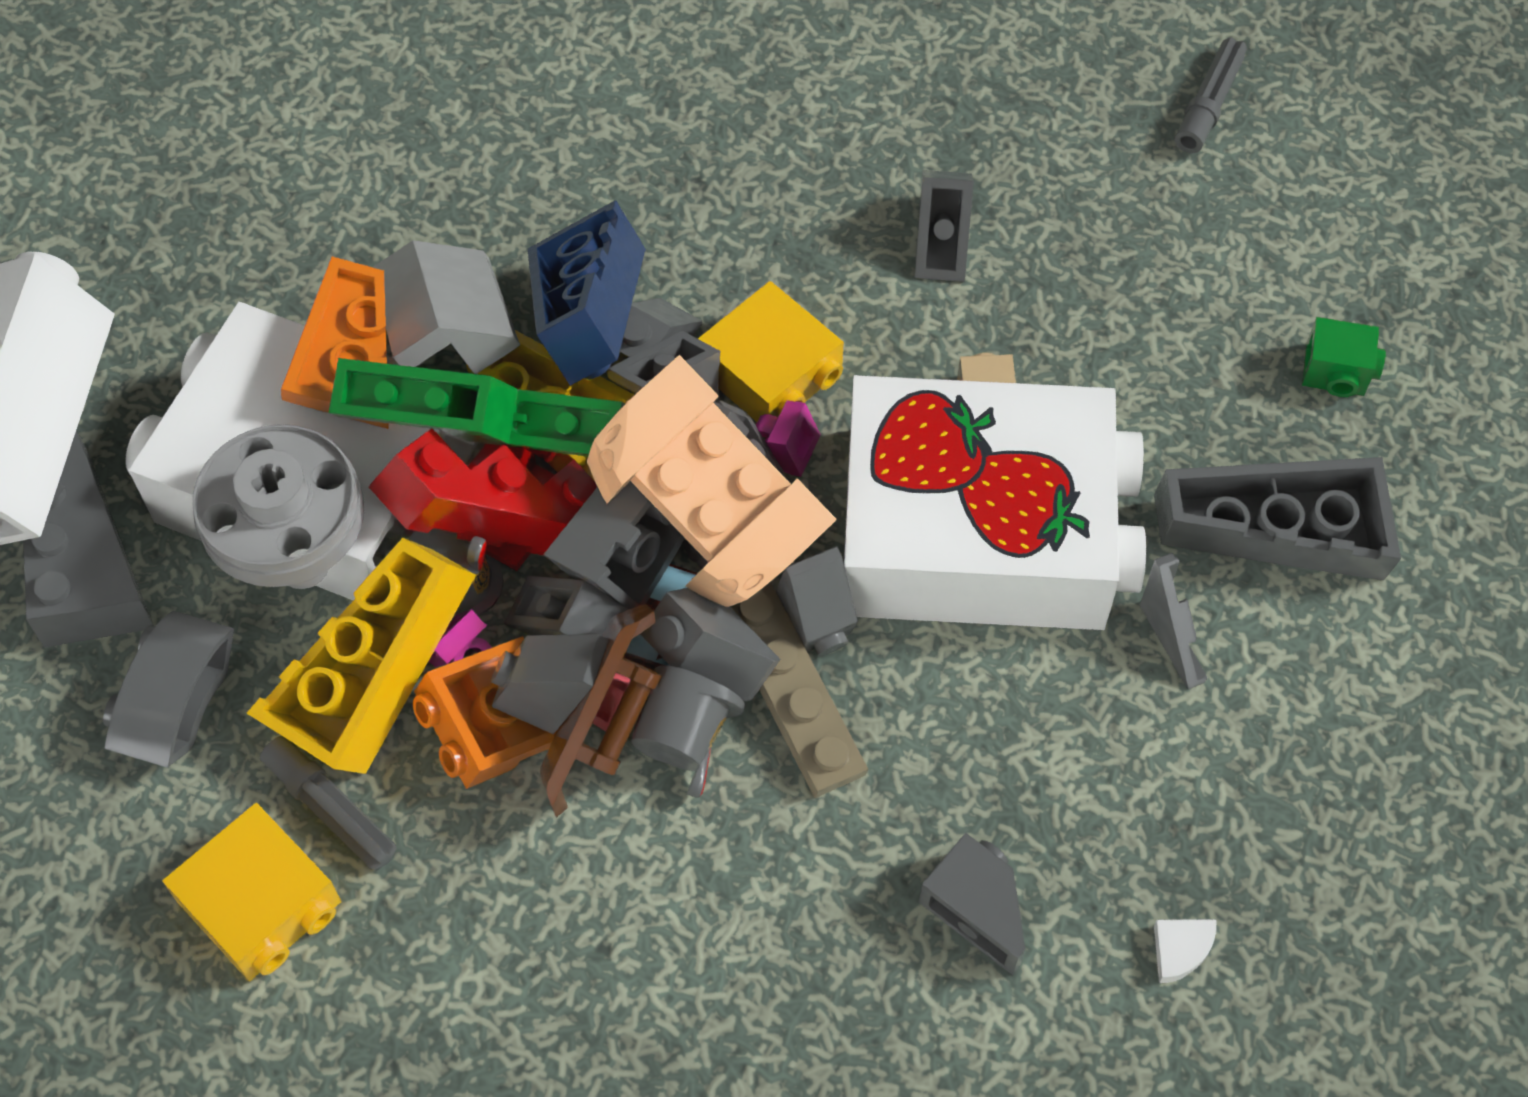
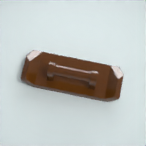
[540,604,661,818]

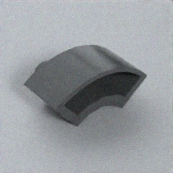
[103,611,234,768]

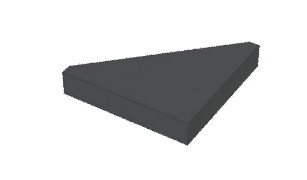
[1140,553,1207,690]

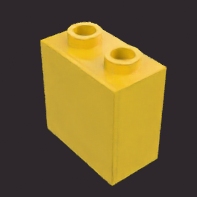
[698,281,844,422]
[162,802,341,982]

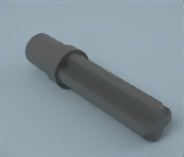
[1175,37,1247,153]
[260,736,397,871]

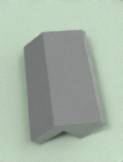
[373,240,520,374]

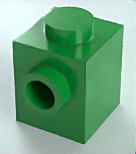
[1302,317,1386,397]

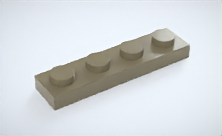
[730,582,868,798]

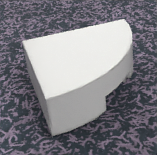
[1154,920,1216,983]

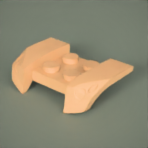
[587,355,837,607]

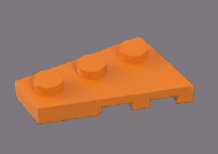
[281,256,389,429]

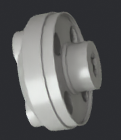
[193,425,364,589]

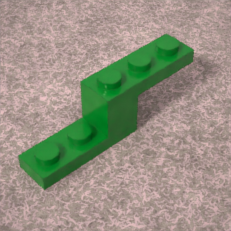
[328,358,625,457]

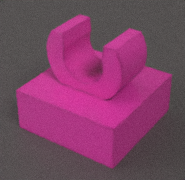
[756,400,821,477]
[429,609,492,667]

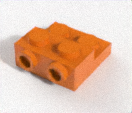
[413,636,558,789]

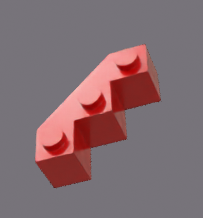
[368,428,597,556]

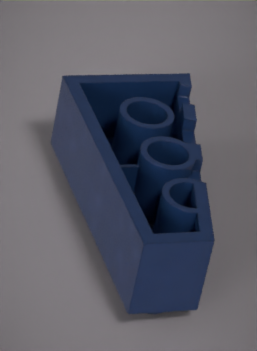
[527,200,646,386]

